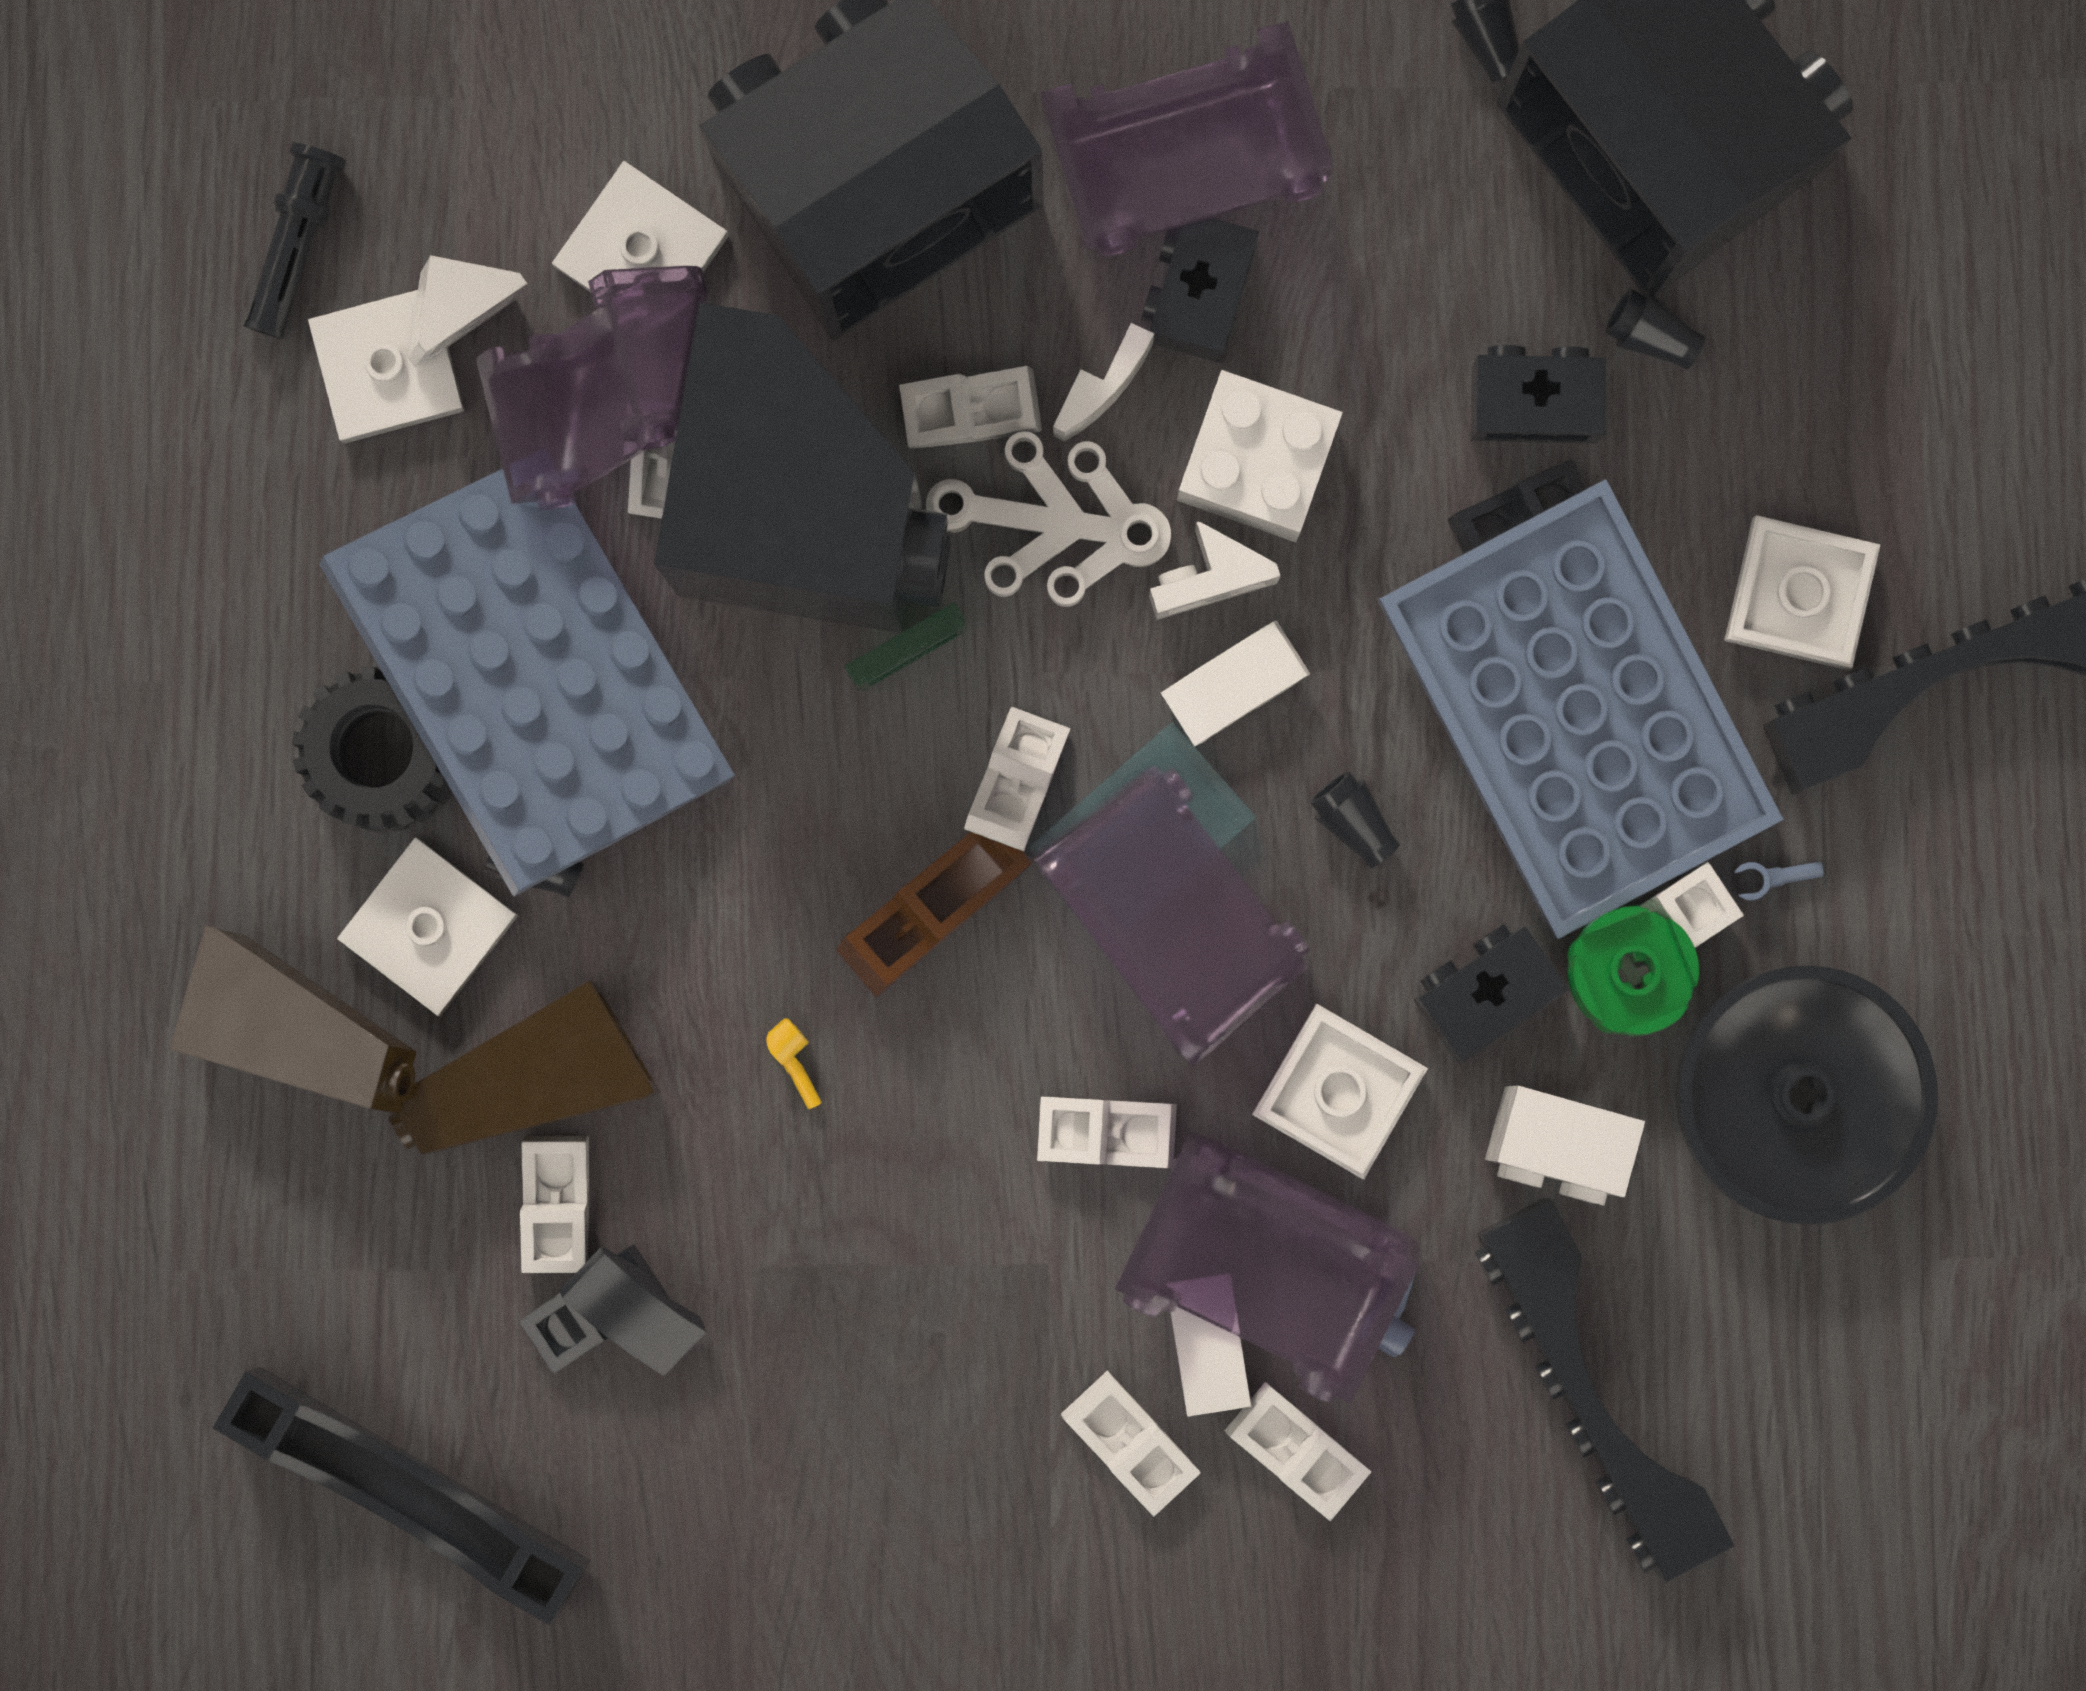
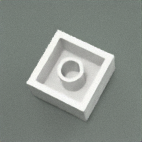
[1177,370,1343,542]
[1485,1086,1645,1206]

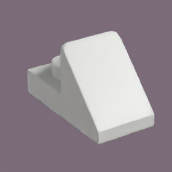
[1149,522,1280,620]

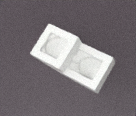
[1053,323,1154,442]
[899,366,1042,449]
[1161,621,1310,747]
[964,707,1071,851]
[1618,862,1744,987]
[1037,1097,1177,1168]
[520,1136,589,1273]
[1166,1274,1251,1417]
[1061,1370,1201,1516]
[1224,1382,1371,1521]

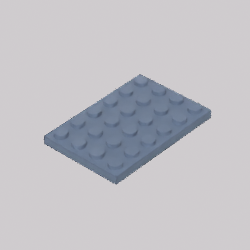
[319,449,735,897]
[1377,479,1784,939]

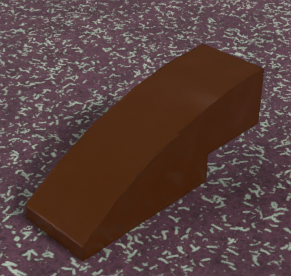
[835,832,1032,998]

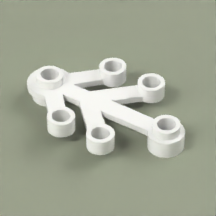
[926,431,1171,607]

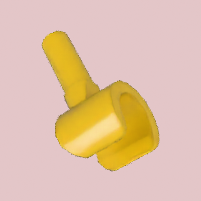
[766,1018,822,1110]

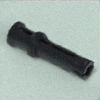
[243,142,347,339]

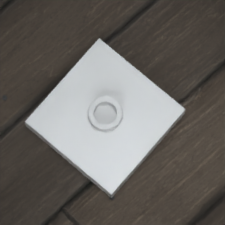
[552,161,729,338]
[308,290,465,444]
[1724,515,1880,670]
[337,837,519,1016]
[1252,1004,1428,1179]

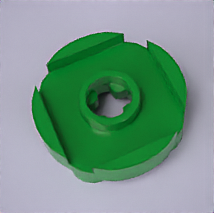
[1567,906,1700,1037]

